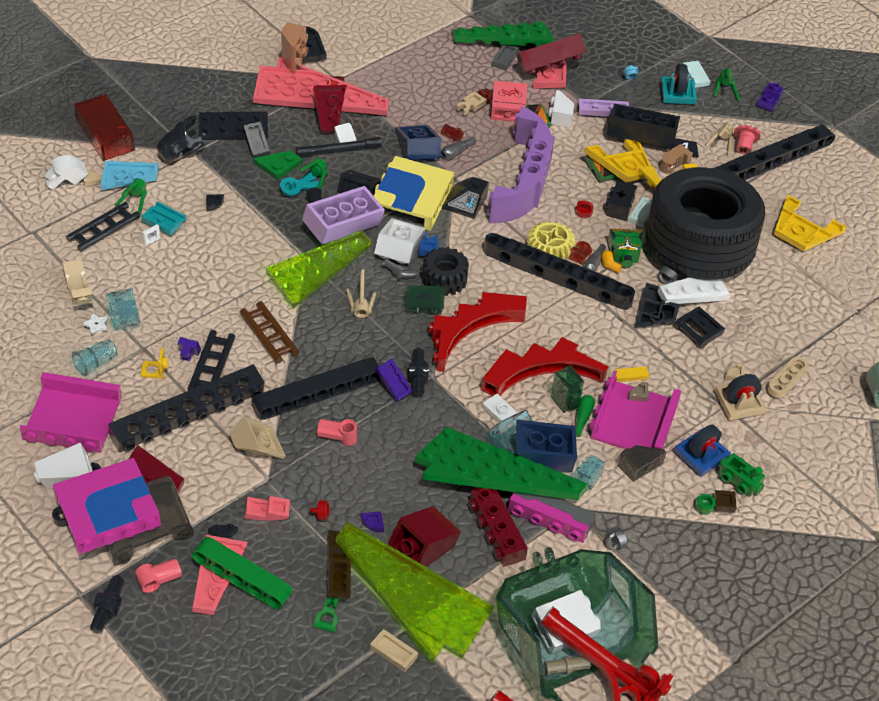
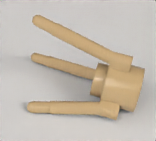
[706,122,735,156]
[346,269,376,318]

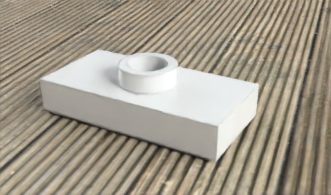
[482,394,523,431]

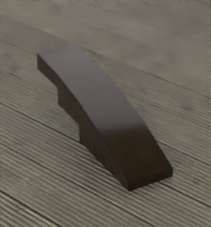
[327,530,351,599]

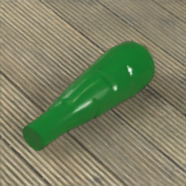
[576,394,595,437]

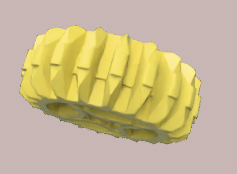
[527,220,575,259]

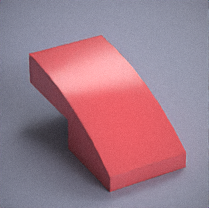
[244,496,290,521]

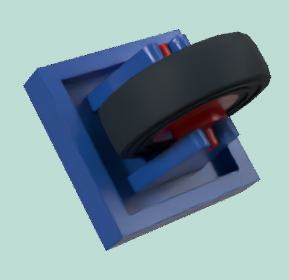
[674,424,731,477]

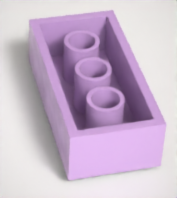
[302,186,385,244]

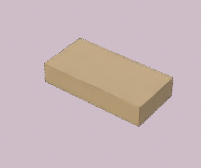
[370,629,418,672]

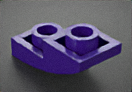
[757,83,784,111]

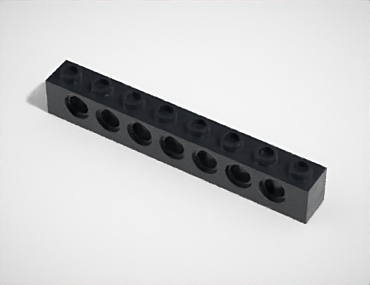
[108,364,265,452]

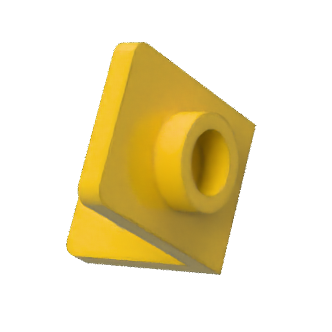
[141,348,169,379]

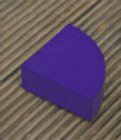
[360,511,384,532]

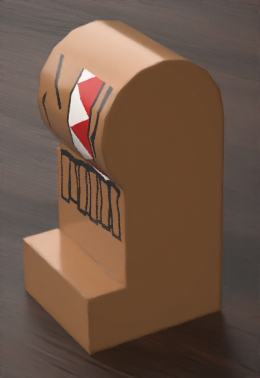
[659,144,693,174]

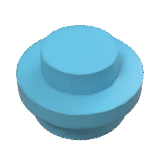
[622,65,639,80]

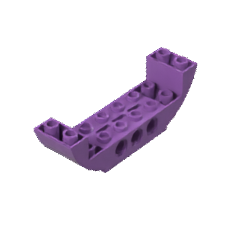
[487,106,555,223]

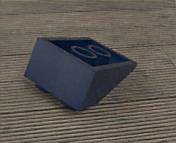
[395,125,441,162]
[516,419,577,472]

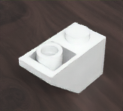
[549,90,574,127]

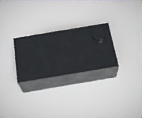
[607,103,680,149]

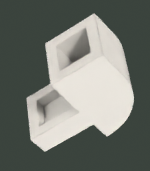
[44,155,88,190]

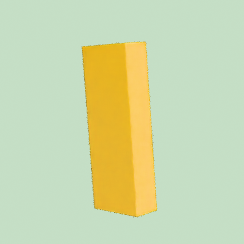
[613,366,649,382]

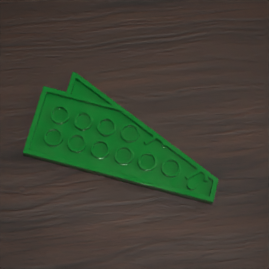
[415,427,588,500]

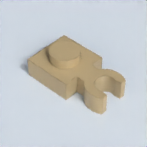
[456,91,486,115]

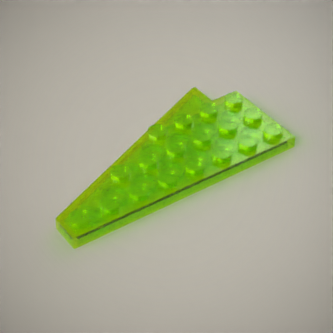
[336,522,495,663]

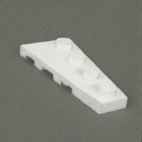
[657,277,730,304]

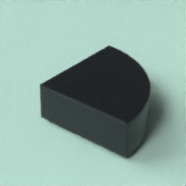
[206,194,224,212]
[208,524,238,539]

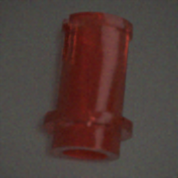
[441,124,464,141]

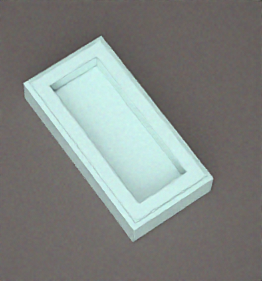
[683,61,710,88]
[628,197,652,228]

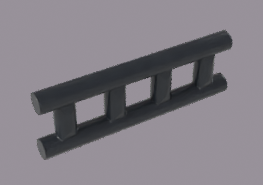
[66,202,140,252]
[187,330,236,391]

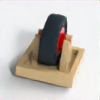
[715,374,767,420]

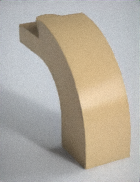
[62,259,93,306]

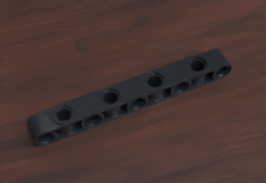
[715,124,836,180]
[484,233,635,310]

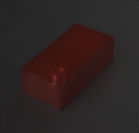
[74,94,135,161]

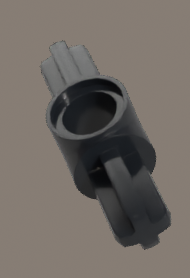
[408,347,429,397]
[90,575,124,633]

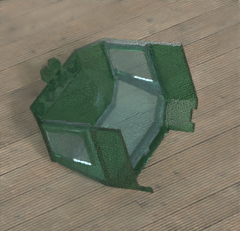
[496,547,659,701]

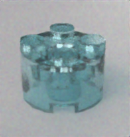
[106,288,141,330]

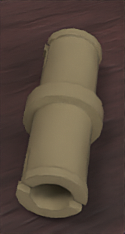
[544,656,590,675]

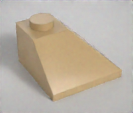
[229,417,286,459]

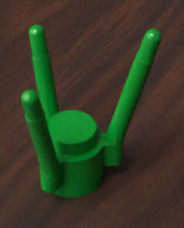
[713,68,740,101]
[300,157,328,189]
[115,178,148,215]

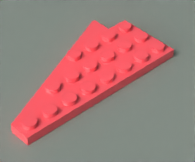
[253,57,389,115]

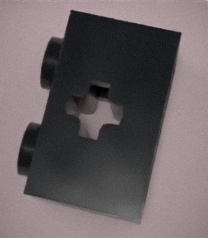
[605,181,637,221]

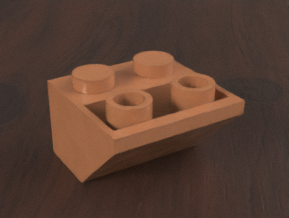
[281,22,308,73]

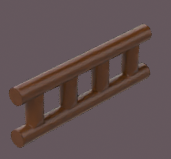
[240,301,300,364]

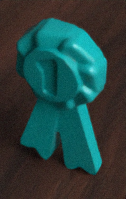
[279,173,322,197]

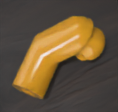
[602,250,622,273]

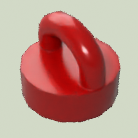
[575,200,594,218]
[309,500,330,521]

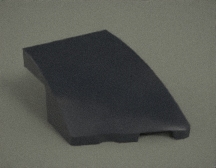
[635,283,680,328]

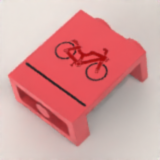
[491,81,527,122]

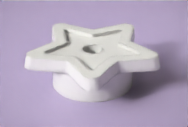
[83,314,108,334]

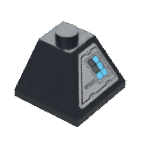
[442,176,489,219]

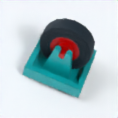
[661,64,697,104]

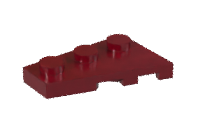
[129,445,185,499]

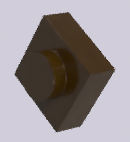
[714,490,737,513]

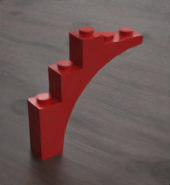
[429,292,527,372]
[481,337,609,396]

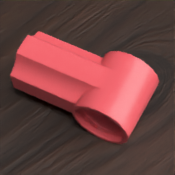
[317,419,358,446]
[135,558,182,593]

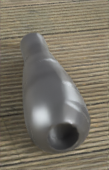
[441,137,476,160]
[582,244,606,272]

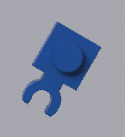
[419,233,439,257]

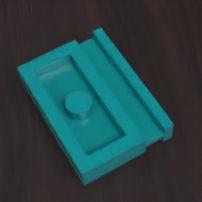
[141,201,187,236]

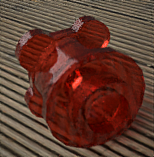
[569,241,592,265]

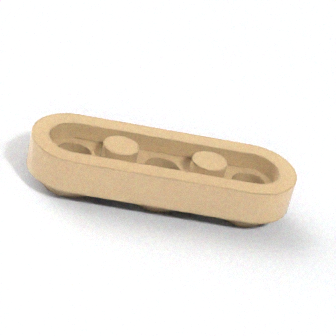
[768,357,809,398]

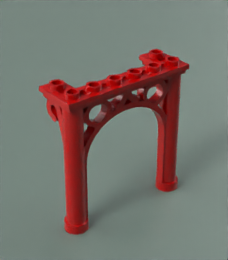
[490,606,673,701]

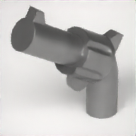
[381,259,417,279]

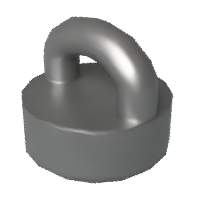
[658,266,679,285]
[606,527,627,550]

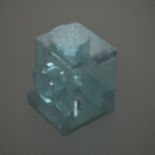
[574,455,605,490]

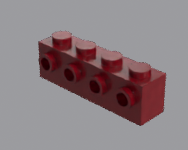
[516,33,586,75]
[468,488,528,567]

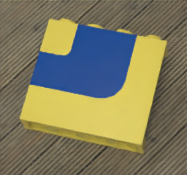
[374,156,455,231]

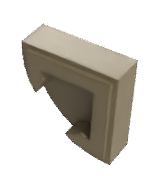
[628,382,649,402]

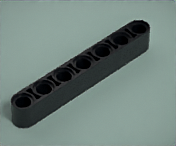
[252,357,381,420]

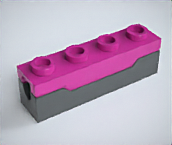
[508,492,595,543]

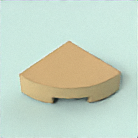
[83,170,102,187]
[724,364,745,381]

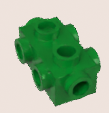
[718,453,766,497]

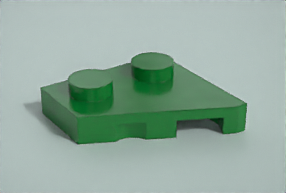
[254,150,303,181]

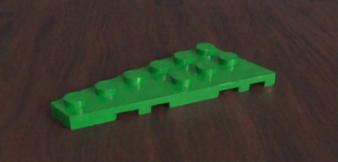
[451,21,556,46]

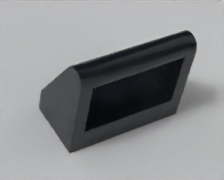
[337,169,381,196]

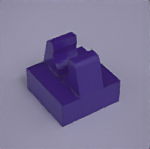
[177,337,201,362]

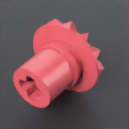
[734,124,761,154]

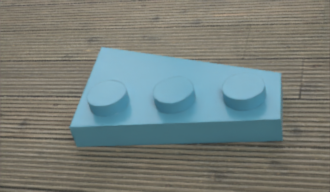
[101,161,159,190]

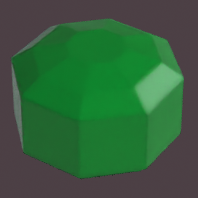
[695,494,716,514]

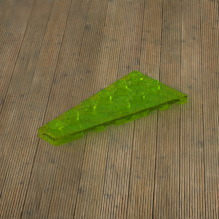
[266,230,371,308]

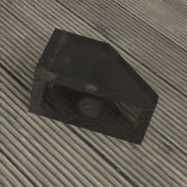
[618,445,666,482]

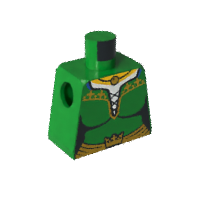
[607,228,644,268]

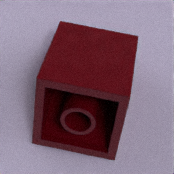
[386,506,461,576]

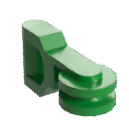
[313,596,340,633]

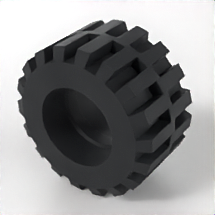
[422,247,469,296]

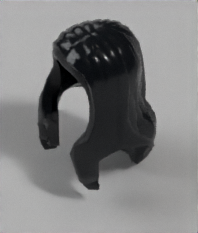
[157,116,206,163]

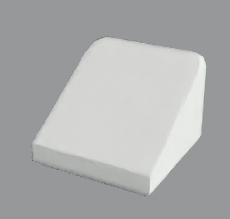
[334,123,357,143]
[138,224,160,246]

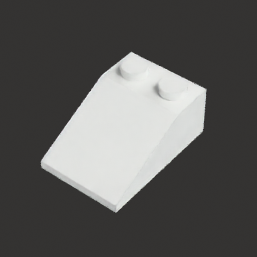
[374,218,426,264]

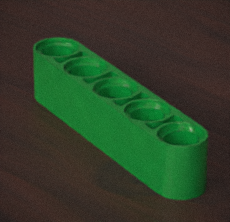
[192,536,293,610]

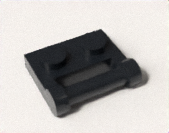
[674,306,725,349]

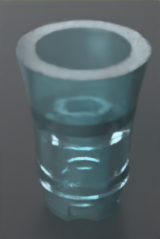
[72,339,118,376]

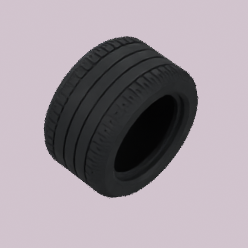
[646,167,766,280]

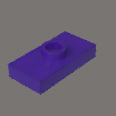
[375,359,413,402]

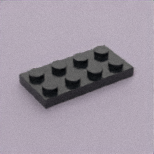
[199,111,268,140]

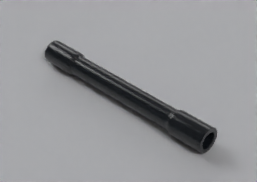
[296,137,382,157]

